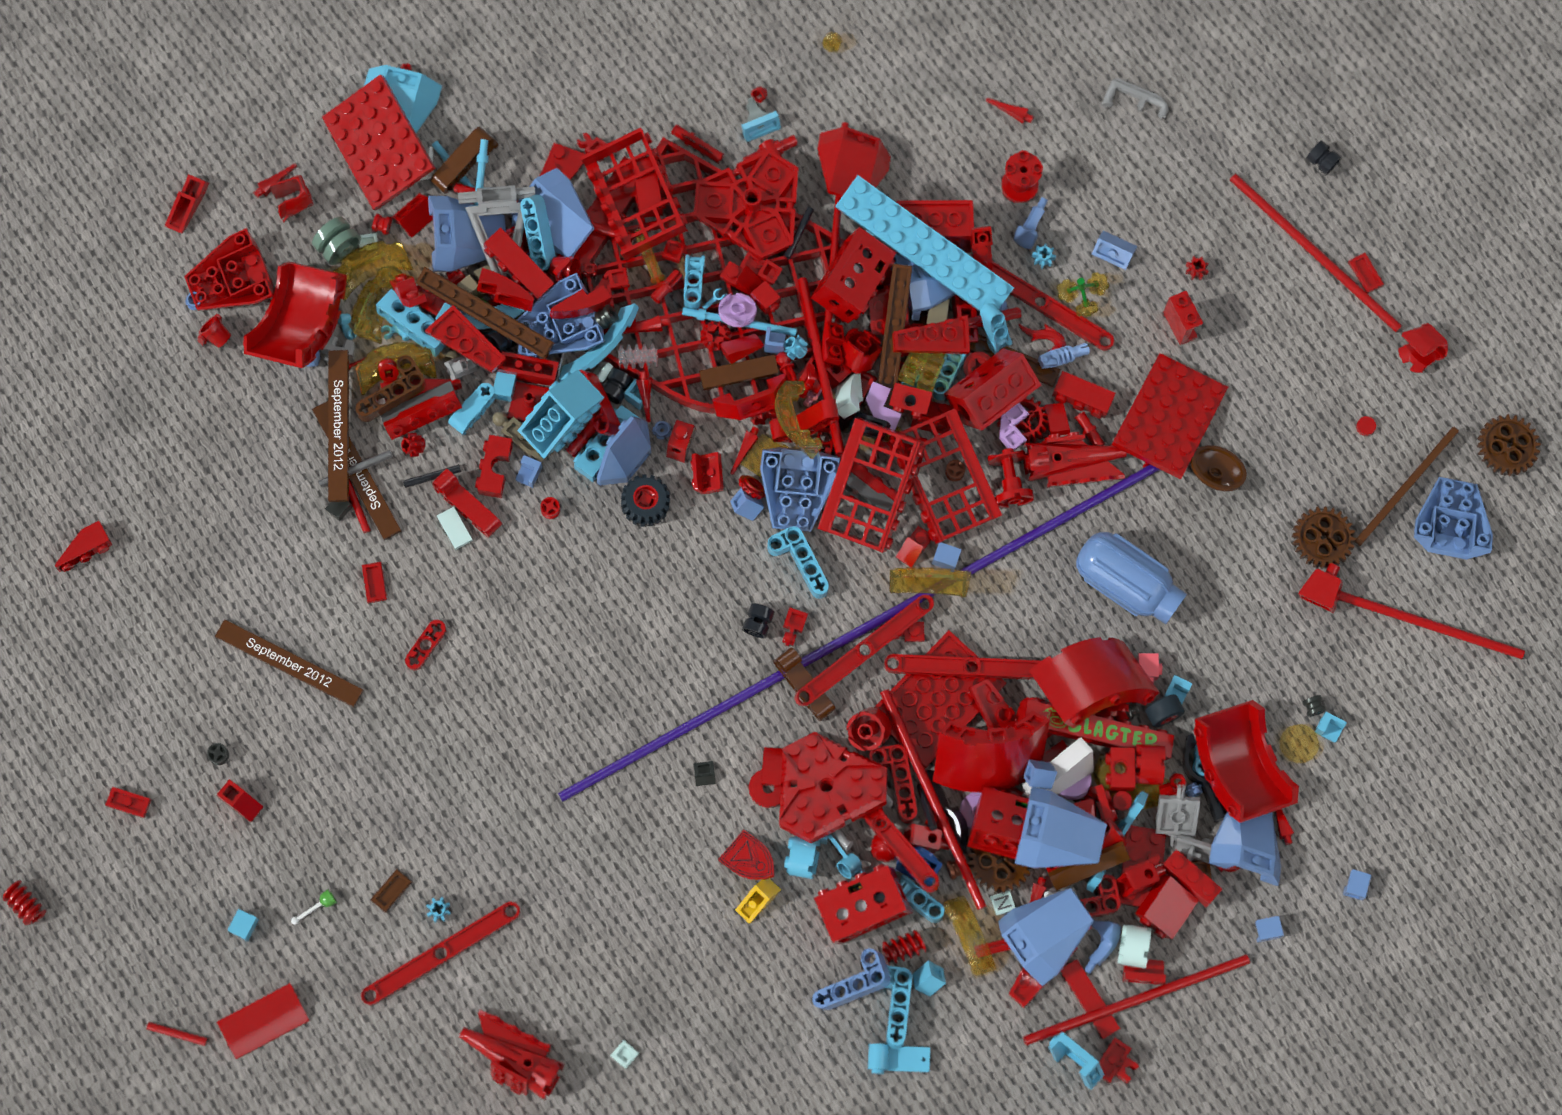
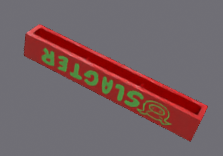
[1018,698,1174,761]

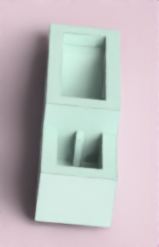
[835,373,863,419]

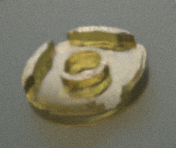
[1279,724,1319,763]

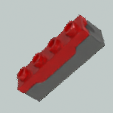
[381,381,462,440]
[834,455,897,520]

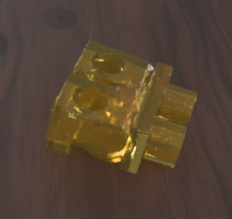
[898,353,945,392]

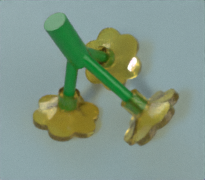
[1057,272,1109,317]

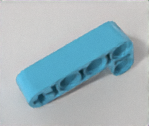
[520,195,556,271]
[767,526,829,599]
[876,965,912,1050]

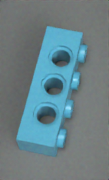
[376,289,446,357]
[574,405,639,482]

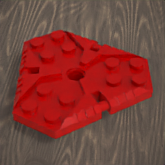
[694,149,798,260]
[779,732,888,843]

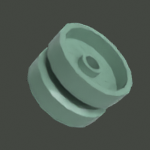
[312,216,361,265]

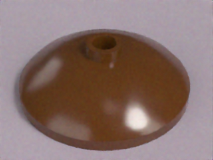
[1191,445,1247,491]

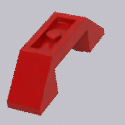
[971,226,993,272]
[712,374,789,420]

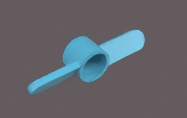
[827,834,867,879]

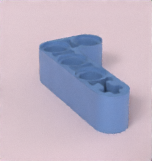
[812,948,891,1010]

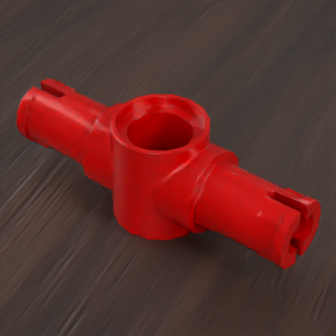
[743,135,798,161]

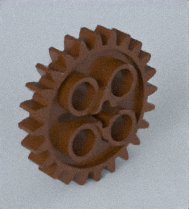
[1477,414,1541,476]
[1292,506,1356,569]
[968,848,1032,894]

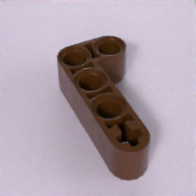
[431,126,499,194]
[356,355,426,422]
[773,647,836,721]

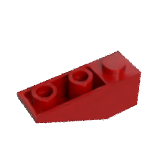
[55,521,112,572]

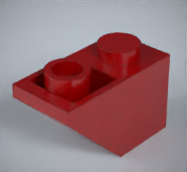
[217,779,264,823]

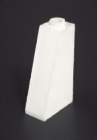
[1022,737,1093,798]

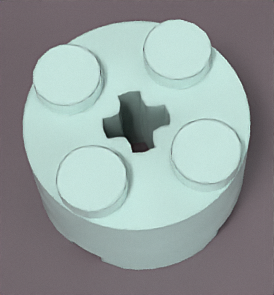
[1118,924,1152,969]

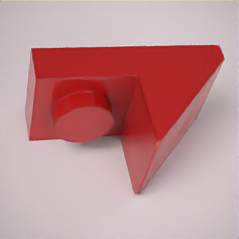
[720,261,762,297]
[896,526,932,568]

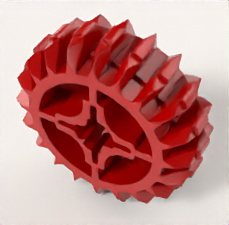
[997,396,1048,443]

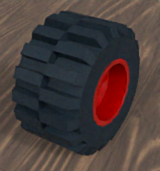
[621,474,670,527]

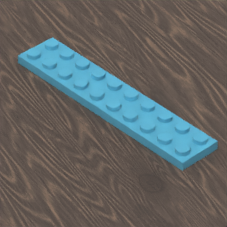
[835,175,1014,311]

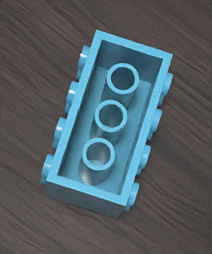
[517,369,604,459]

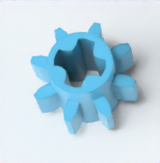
[1032,244,1056,269]
[784,335,808,360]
[426,897,451,923]

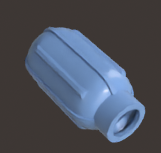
[1076,532,1187,625]

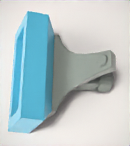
[741,97,781,142]

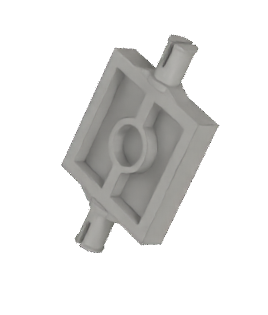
[1155,784,1200,847]

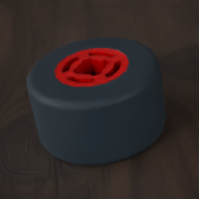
[1145,694,1185,728]

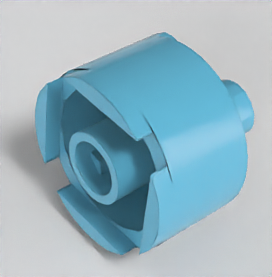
[784,836,820,879]

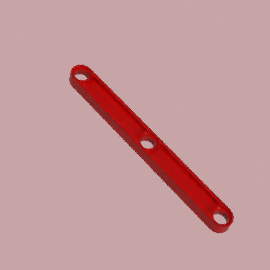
[970,254,1114,351]
[794,594,934,706]
[884,654,1042,680]
[862,808,940,892]
[361,902,520,1005]

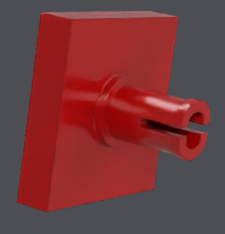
[507,381,549,422]

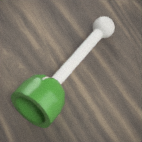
[291,889,337,925]

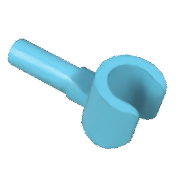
[702,288,727,309]

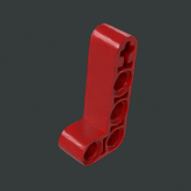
[579,370,620,436]
[769,398,839,443]
[432,469,502,538]
[869,744,917,823]
[1080,874,1120,918]

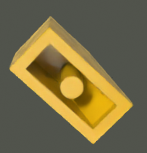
[735,878,781,924]

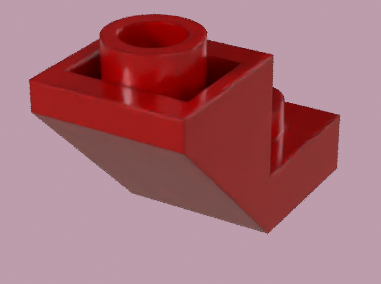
[390,273,427,308]

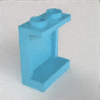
[1049,1032,1104,1090]

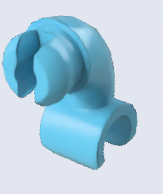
[338,313,357,340]
[381,325,410,341]

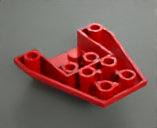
[817,126,891,197]
[184,228,273,311]

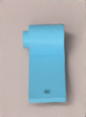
[868,1044,930,1074]

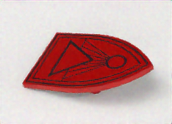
[718,830,775,880]

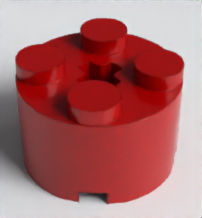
[841,328,882,374]
[846,707,892,751]
[1135,744,1166,785]

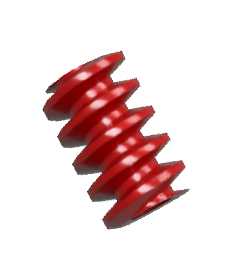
[2,880,47,925]
[882,930,926,966]

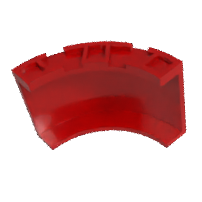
[243,261,347,368]
[1029,637,1160,728]
[1194,700,1299,823]
[933,711,1050,793]

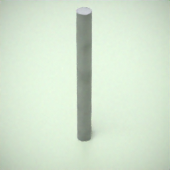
[318,450,393,488]

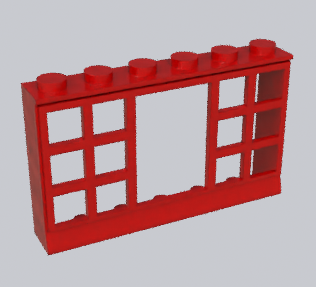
[580,127,688,261]
[889,408,1002,544]
[818,418,925,553]

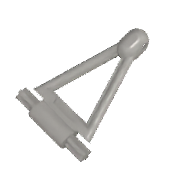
[458,185,535,279]

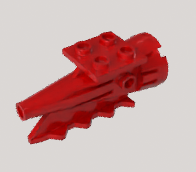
[1023,432,1127,488]
[459,1010,565,1100]

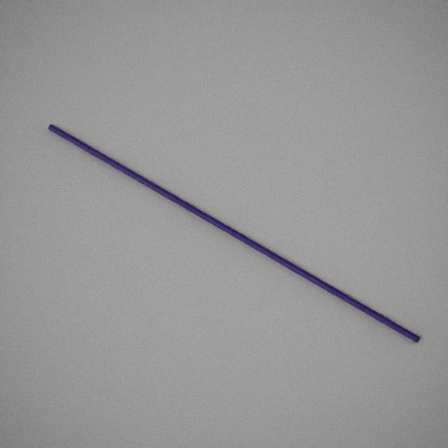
[558,465,1160,802]

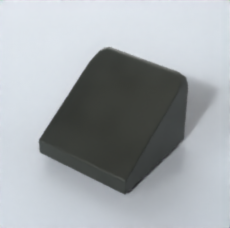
[325,501,352,521]
[693,761,716,786]

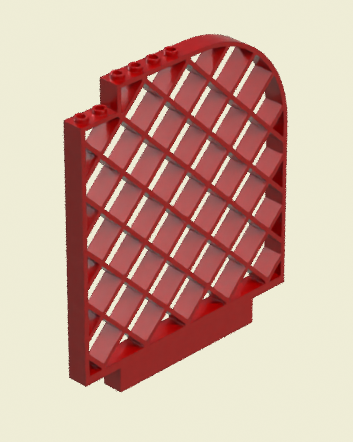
[546,137,845,414]

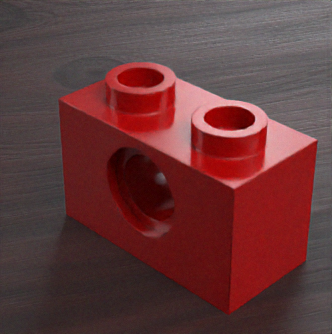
[889,383,933,418]
[1105,747,1135,791]

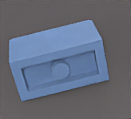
[1092,231,1137,270]

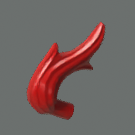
[1018,324,1066,352]

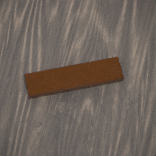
[699,355,779,391]
[1048,841,1130,891]

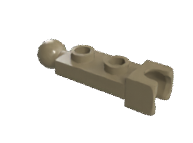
[492,411,554,465]

